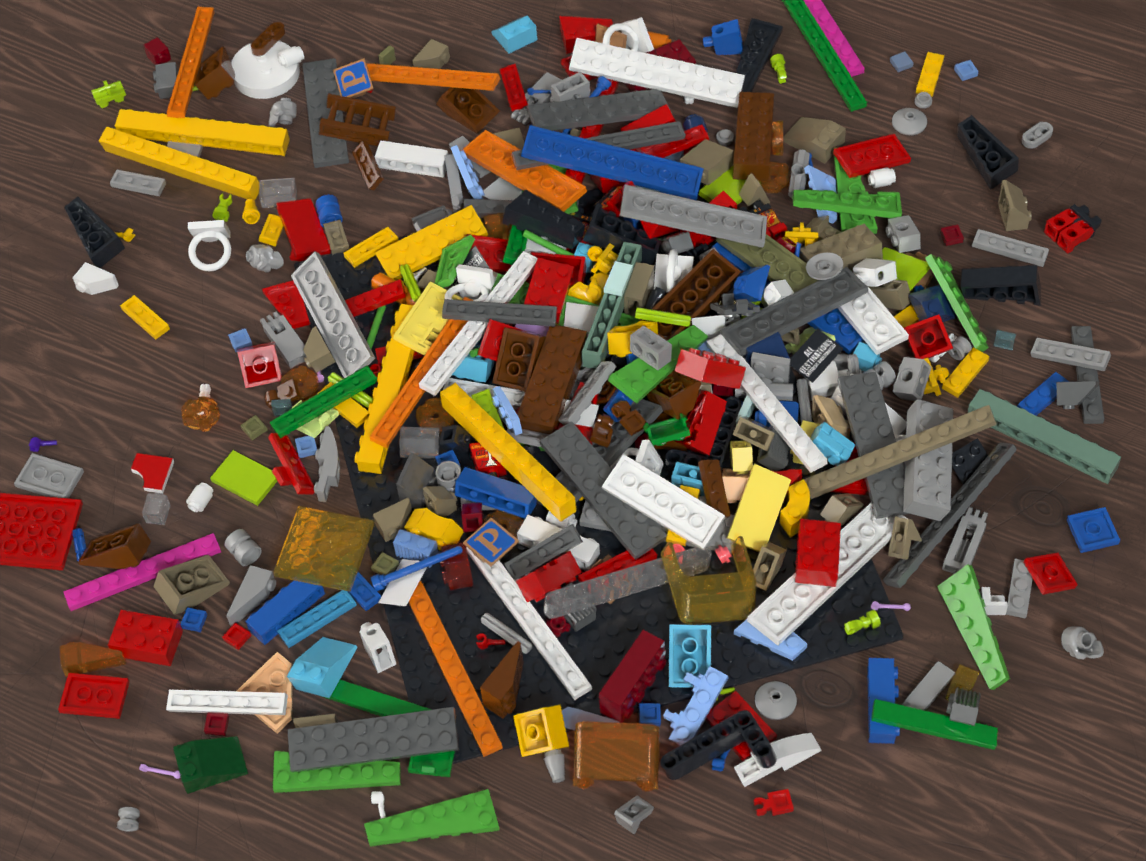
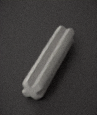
[797,379,812,424]
[481,613,532,654]

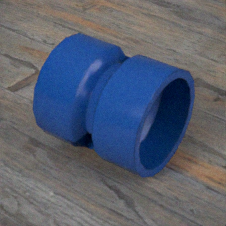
[315,195,343,227]

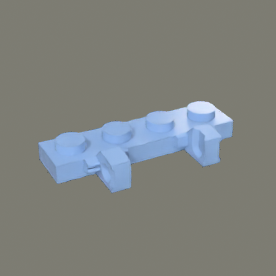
[663,666,728,746]

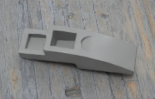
[314,426,340,502]

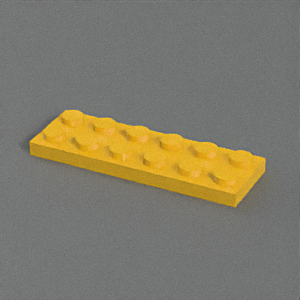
[375,205,488,281]

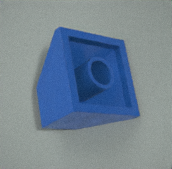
[733,265,770,303]

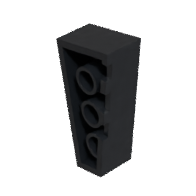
[958,115,1019,190]
[502,190,585,250]
[64,197,125,268]
[583,202,661,265]
[961,265,1041,306]

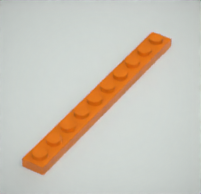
[167,7,214,118]
[350,62,500,91]
[370,297,474,448]
[408,581,503,757]

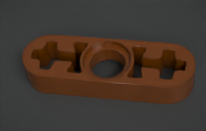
[251,22,285,56]

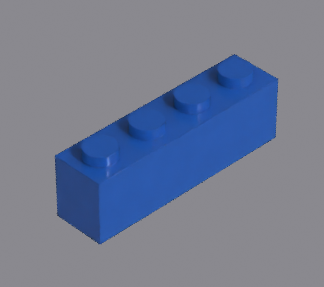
[455,467,537,519]
[246,570,325,645]
[867,658,900,744]

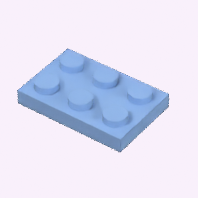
[451,145,485,199]

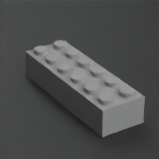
[903,399,953,521]

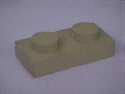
[323,220,349,255]

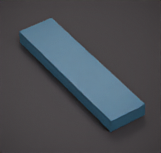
[277,588,357,648]

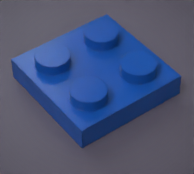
[1066,507,1120,553]

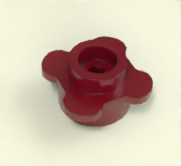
[546,615,571,637]

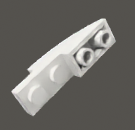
[734,733,822,787]

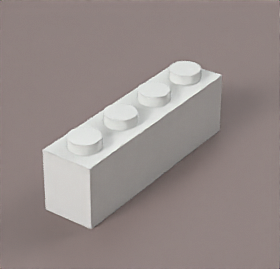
[375,141,448,178]
[517,515,600,571]

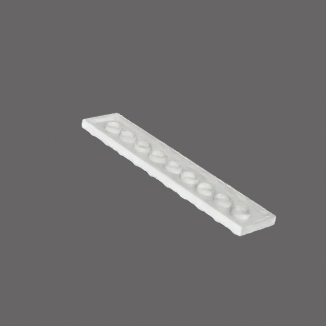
[569,38,745,108]
[747,503,908,646]

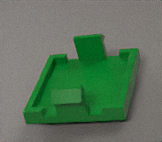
[643,413,690,446]
[408,751,455,777]

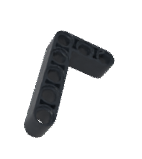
[665,396,741,474]
[660,710,777,780]

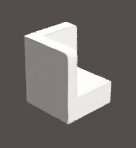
[980,587,1008,615]

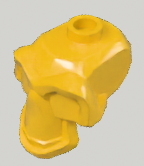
[568,272,609,306]

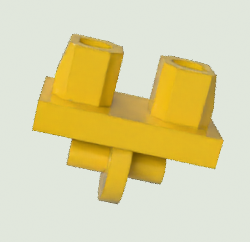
[785,222,818,246]
[587,244,618,275]
[924,358,949,396]

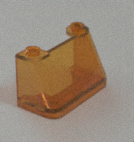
[573,722,660,791]

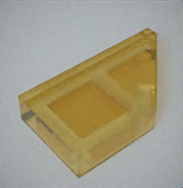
[945,664,979,700]

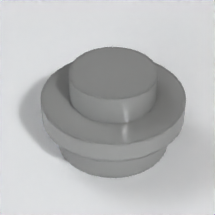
[915,92,932,108]
[716,129,734,146]

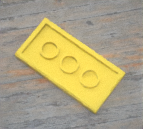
[726,464,791,552]

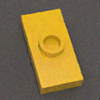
[259,214,284,246]

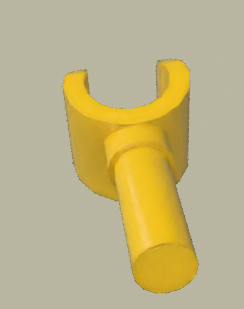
[114,228,136,242]

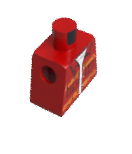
[469,442,507,478]

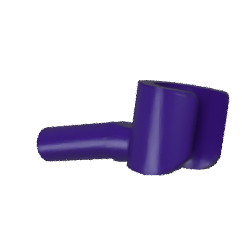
[29,437,57,452]

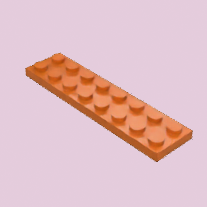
[462,130,587,212]

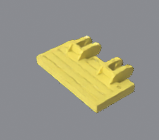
[393,282,463,356]

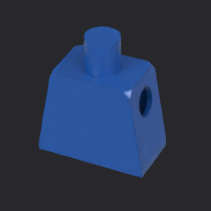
[703,19,743,55]

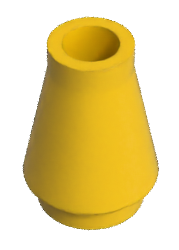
[242,199,260,224]

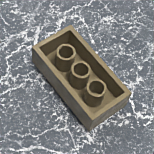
[800,224,883,272]

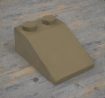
[781,117,846,164]
[153,554,230,615]

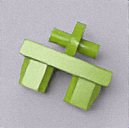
[91,80,126,108]

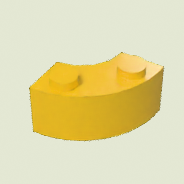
[607,321,658,357]
[780,479,810,538]
[404,508,464,551]

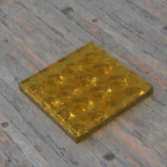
[273,506,374,592]

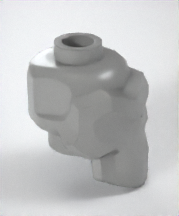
[269,98,297,127]
[246,244,284,272]
[1061,626,1104,659]

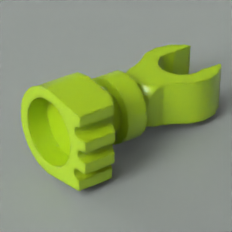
[770,54,787,84]
[212,193,232,222]
[844,609,881,635]

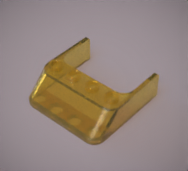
[661,536,756,625]

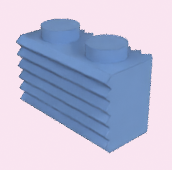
[393,529,439,567]

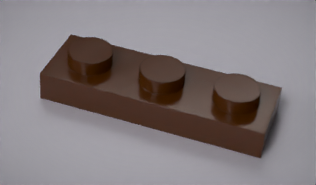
[352,141,384,191]
[698,460,730,519]

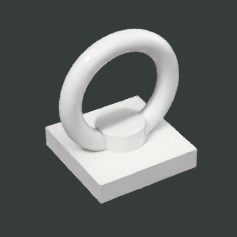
[603,17,654,53]
[188,220,231,271]
[654,249,694,293]
[444,264,494,302]
[610,440,664,476]

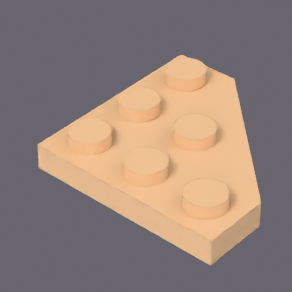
[236,652,293,734]

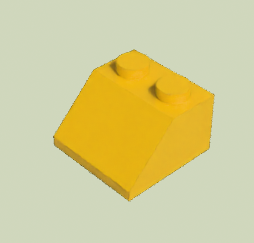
[513,705,569,757]

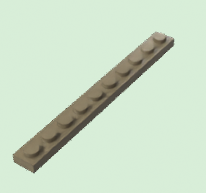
[804,405,997,499]

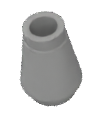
[544,749,565,783]

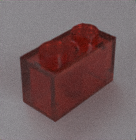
[440,542,473,590]

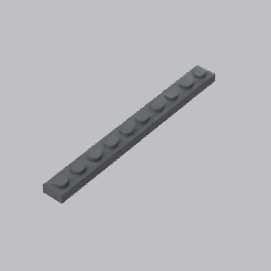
[511,121,685,170]
[883,442,1017,588]

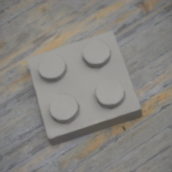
[751,352,791,383]

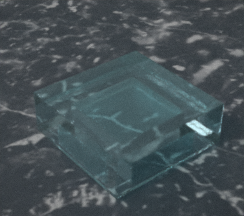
[994,330,1016,350]
[271,399,292,416]

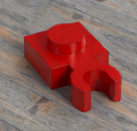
[754,789,794,816]

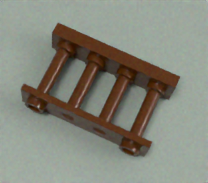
[319,93,396,146]

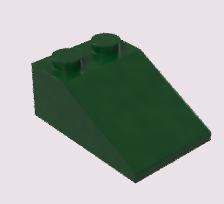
[173,736,248,794]

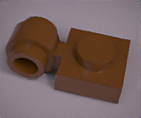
[264,379,301,409]
[611,400,647,436]
[589,413,614,448]

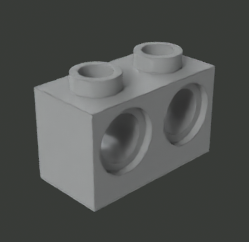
[630,326,672,370]

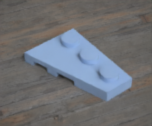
[804,165,837,224]
[492,386,523,436]
[734,619,807,660]

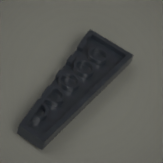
[737,18,783,92]

